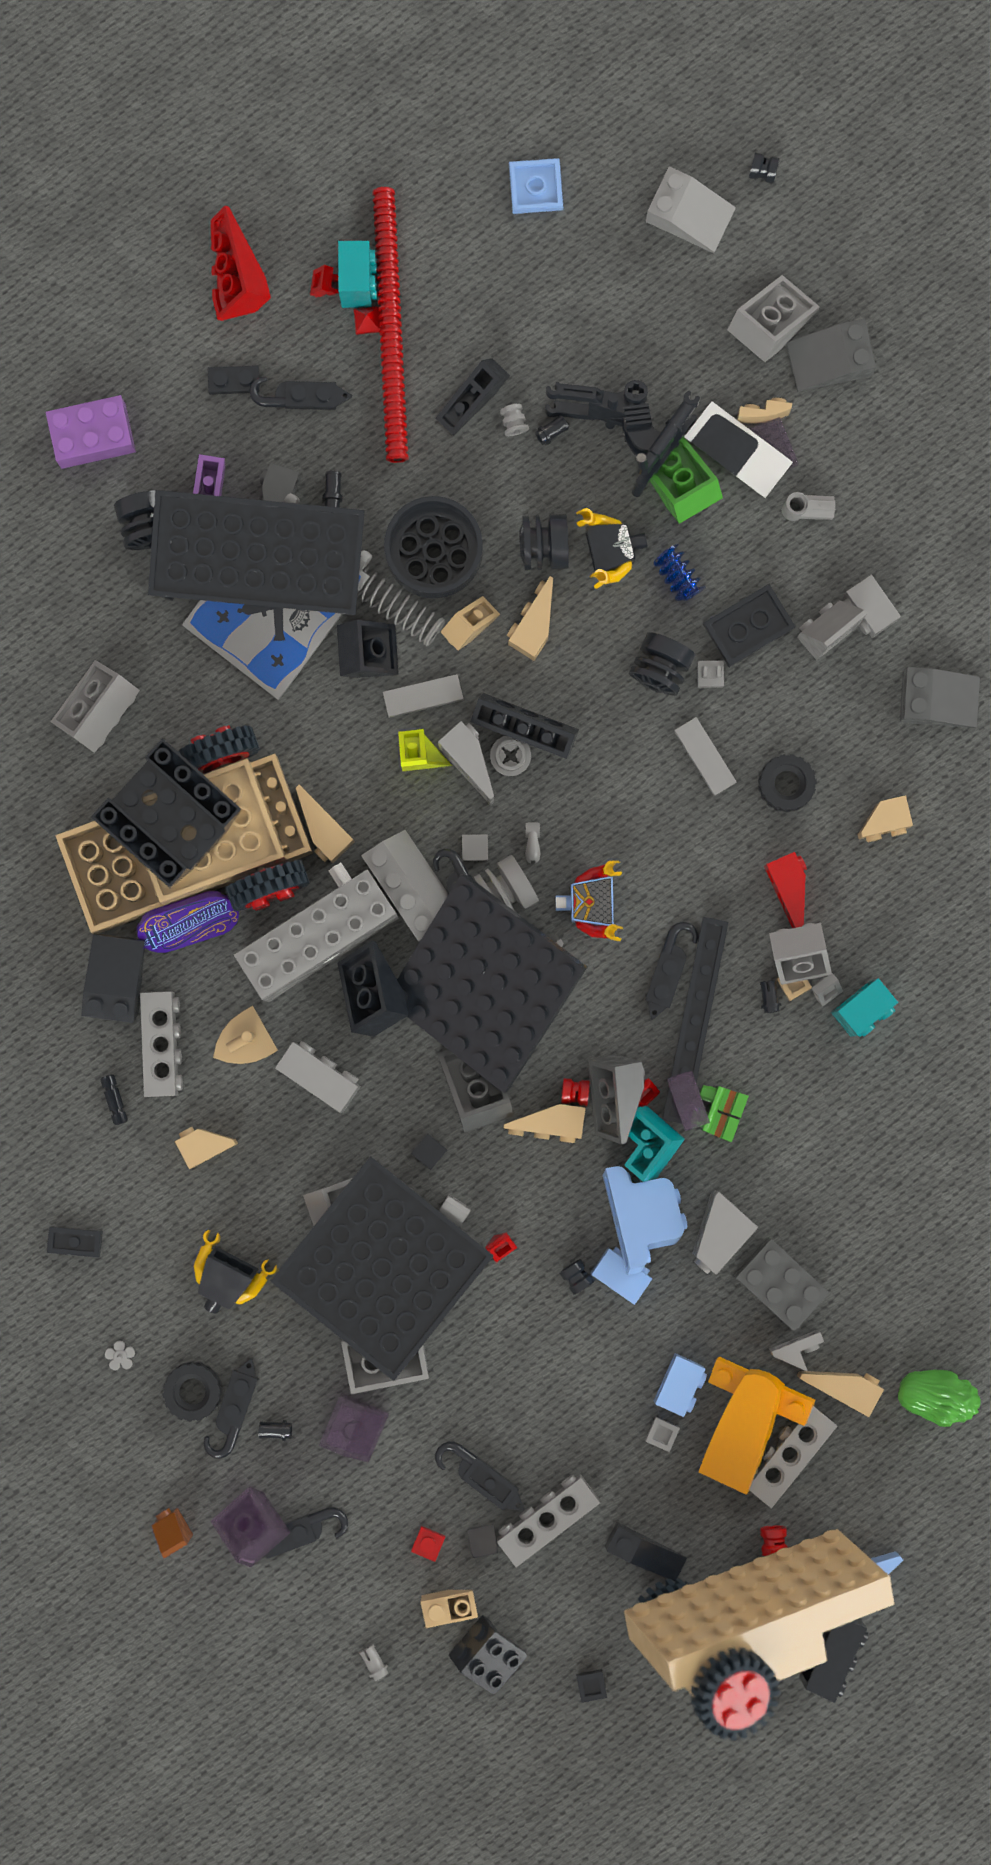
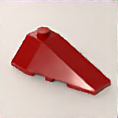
[211,206,271,321]

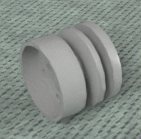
[474,855,539,910]

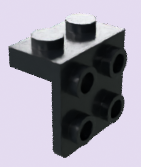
[448,1615,527,1694]

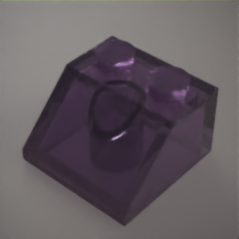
[319,1393,389,1462]

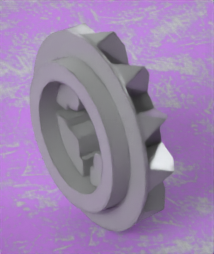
[490,736,531,776]

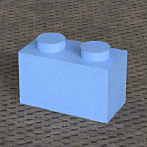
[591,1247,652,1305]
[654,1353,707,1417]

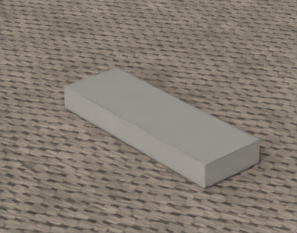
[383,674,463,718]
[674,717,737,796]

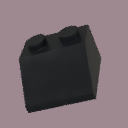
[337,620,399,678]

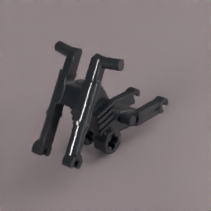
[545,380,700,497]

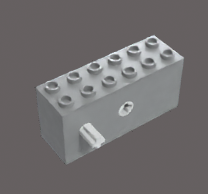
[234,863,399,1002]

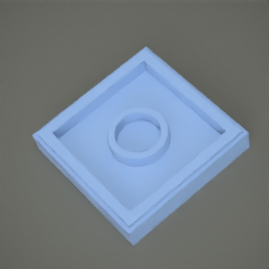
[509,158,563,214]

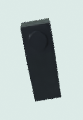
[436,358,510,436]
[605,1522,687,1581]

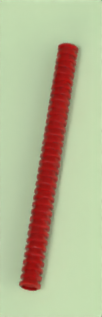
[372,187,409,463]

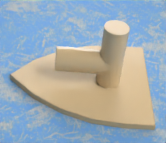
[213,1006,278,1064]

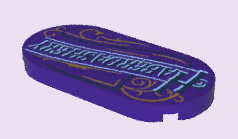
[137,891,239,953]

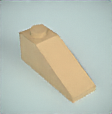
[296,785,354,863]
[797,1371,884,1417]

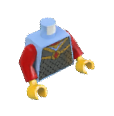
[555,861,623,941]

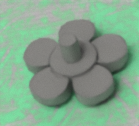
[105,1341,135,1370]

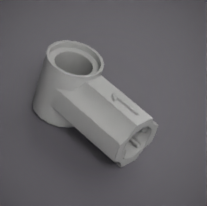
[782,492,835,521]

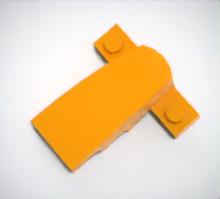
[699,1356,815,1495]

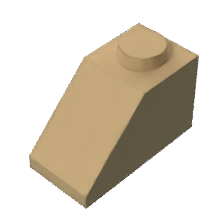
[441,596,500,650]
[175,1127,238,1169]

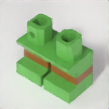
[689,1085,749,1142]

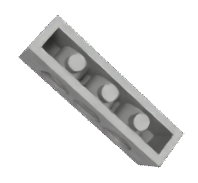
[140,992,183,1097]
[750,1406,837,1509]
[497,1474,600,1567]

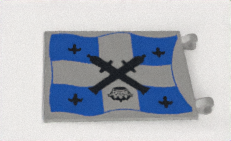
[182,493,373,700]

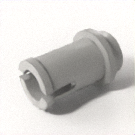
[359,1644,388,1681]

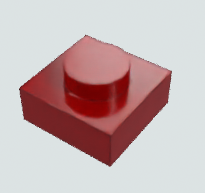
[411,1526,445,1562]

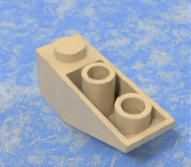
[507,576,553,661]
[504,1104,585,1143]

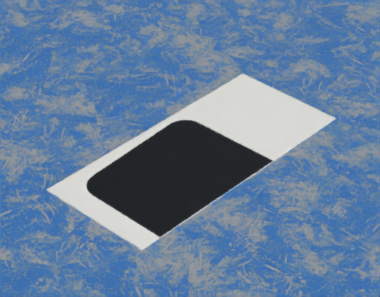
[684,402,793,498]

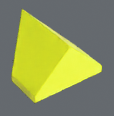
[398,729,452,771]

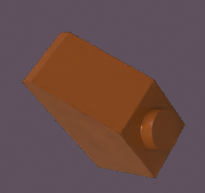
[152,1508,193,1558]

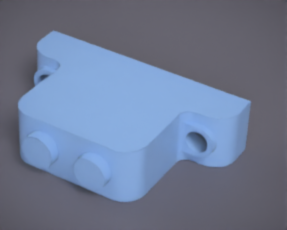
[603,1166,687,1275]

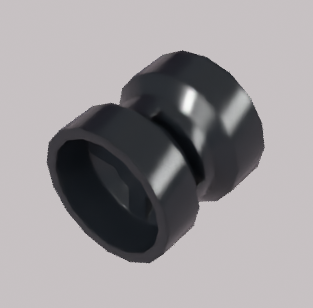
[749,152,780,184]
[559,1259,595,1295]

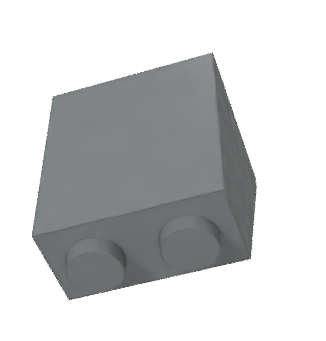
[692,1190,758,1275]

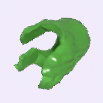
[898,1370,981,1427]

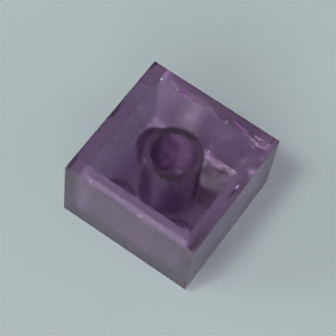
[211,1487,290,1567]

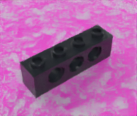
[470,693,579,759]

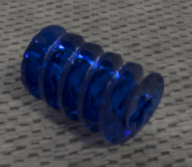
[653,544,706,601]

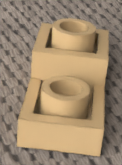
[737,398,792,424]

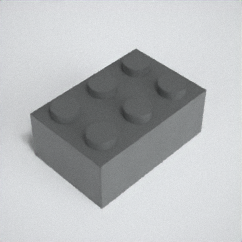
[733,1238,829,1332]

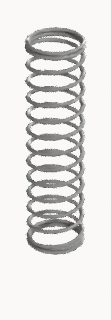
[358,566,445,646]

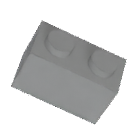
[843,575,901,638]

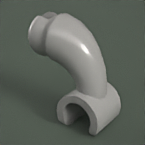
[525,822,541,864]

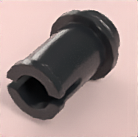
[535,415,569,445]
[760,980,782,1013]
[258,1420,292,1441]

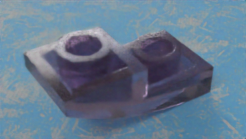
[667,1071,710,1131]

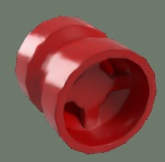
[561,1078,589,1106]
[760,1525,788,1556]

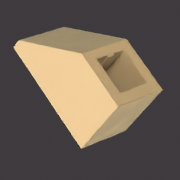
[858,795,913,842]
[421,1590,478,1628]

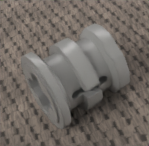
[500,404,529,436]

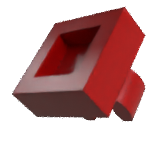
[310,265,339,297]

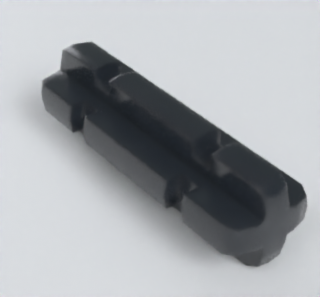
[100,1074,128,1125]

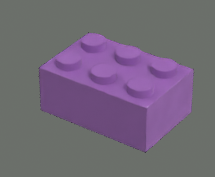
[46,395,136,469]

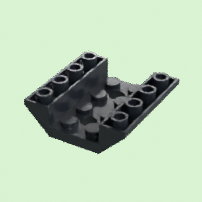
[91,738,242,888]

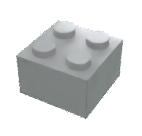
[769,923,832,985]

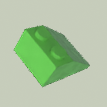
[650,436,723,524]

